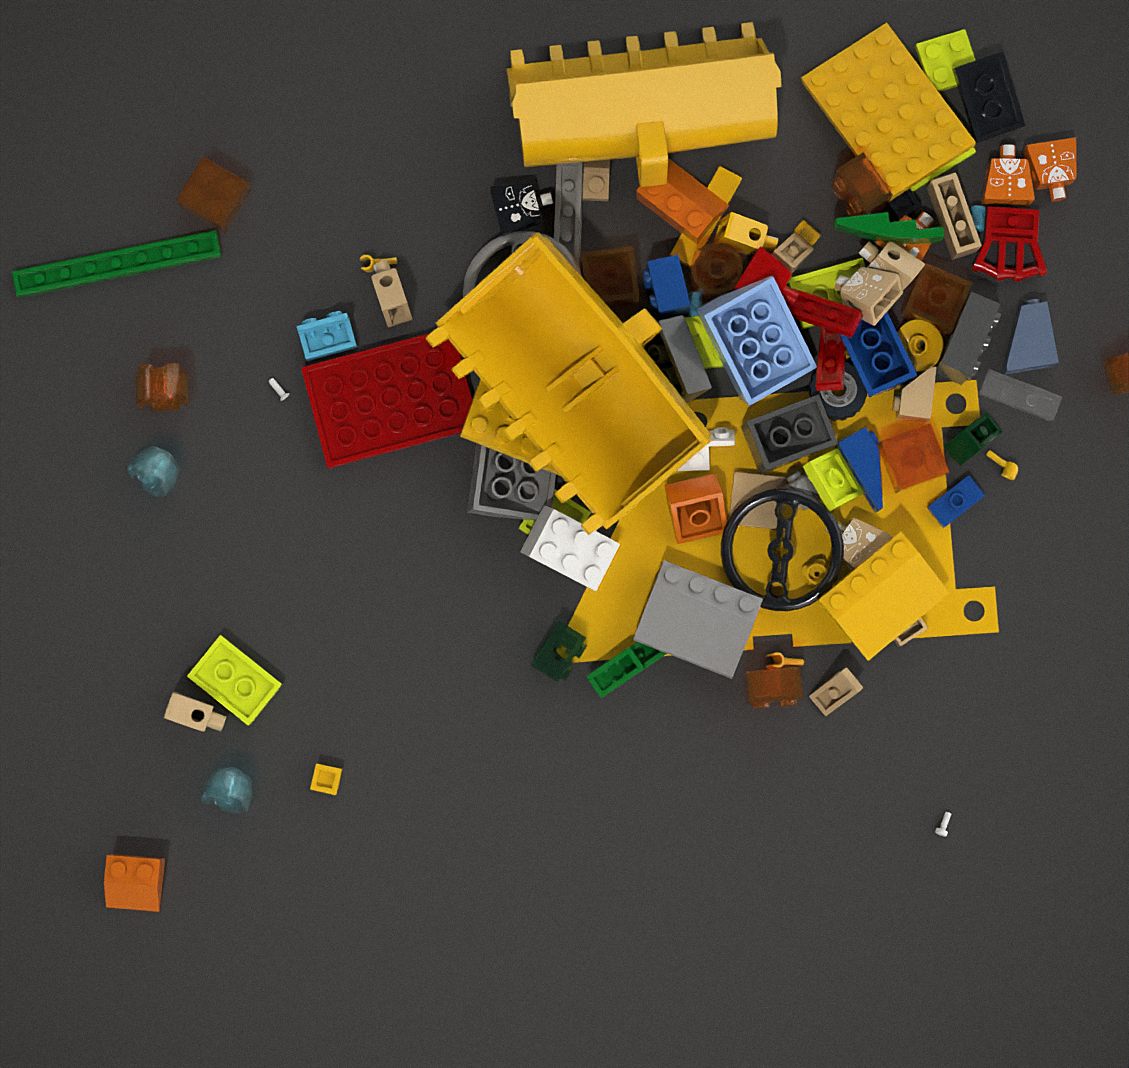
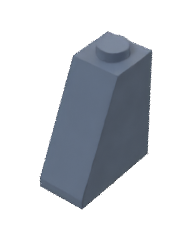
[1002,299,1059,375]

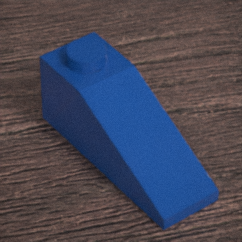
[836,427,883,513]

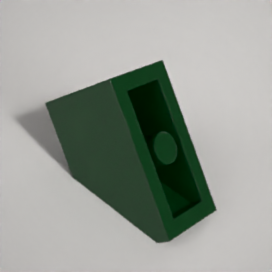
[944,412,1003,466]

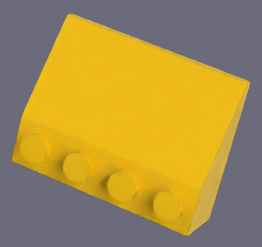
[817,531,949,661]

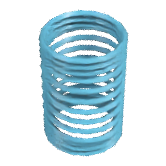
[970,206,986,232]
[688,292,703,317]

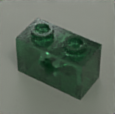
[531,621,588,683]

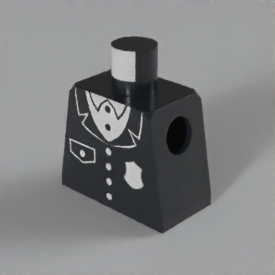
[490,183,554,236]

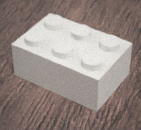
[520,505,620,591]

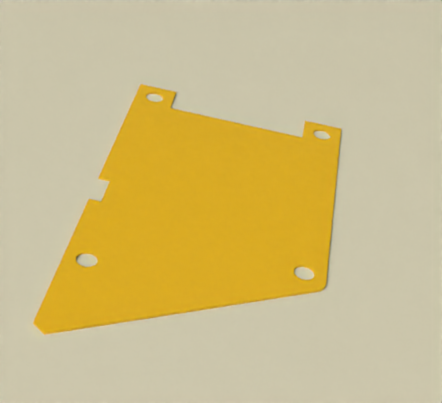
[556,380,999,663]

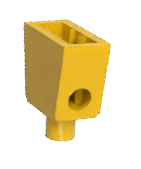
[713,212,778,256]

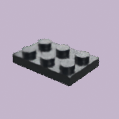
[952,51,1026,143]

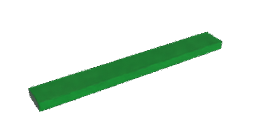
[12,230,222,298]

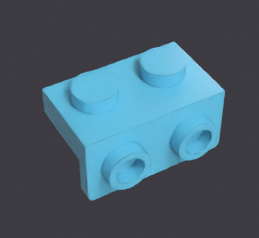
[296,311,357,361]

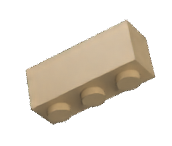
[927,173,982,260]

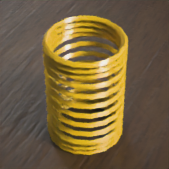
[794,220,821,246]

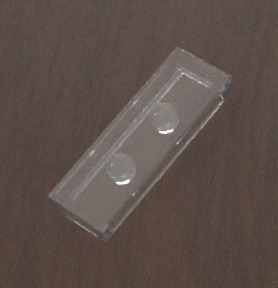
[979,369,1062,422]

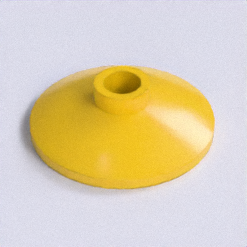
[897,319,944,372]

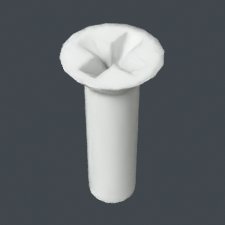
[268,378,290,401]

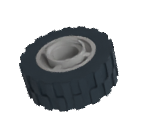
[809,361,867,421]

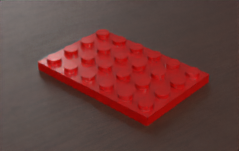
[301,333,472,469]

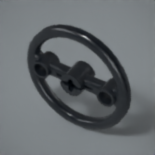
[721,488,844,611]

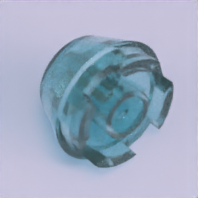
[126,446,180,497]
[201,767,253,814]

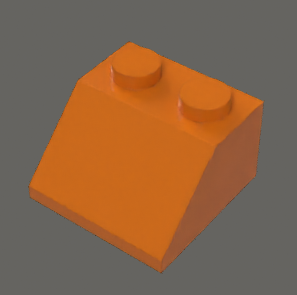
[664,473,727,544]
[104,854,165,912]

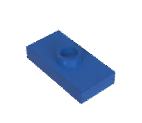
[927,475,985,528]

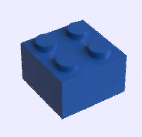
[642,255,690,322]

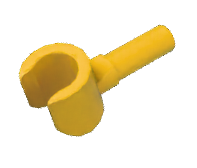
[360,255,397,272]
[986,450,1018,480]
[766,652,804,669]

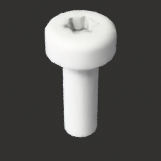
[935,812,951,837]

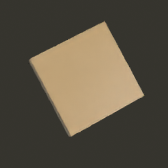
[729,472,786,530]

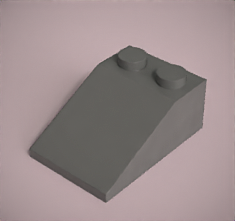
[741,395,838,475]

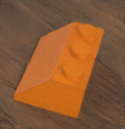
[636,159,729,244]

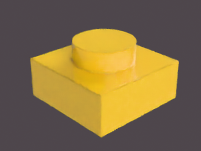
[310,763,343,795]

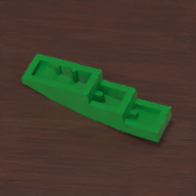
[833,212,944,244]
[586,642,667,698]

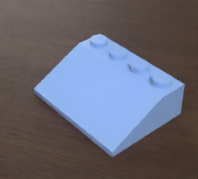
[696,276,817,406]

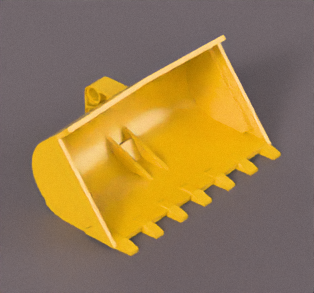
[506,22,781,188]
[425,232,712,535]

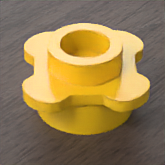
[802,559,827,589]

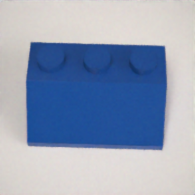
[839,312,917,397]

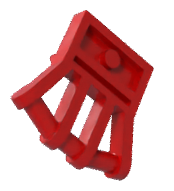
[971,207,1047,282]

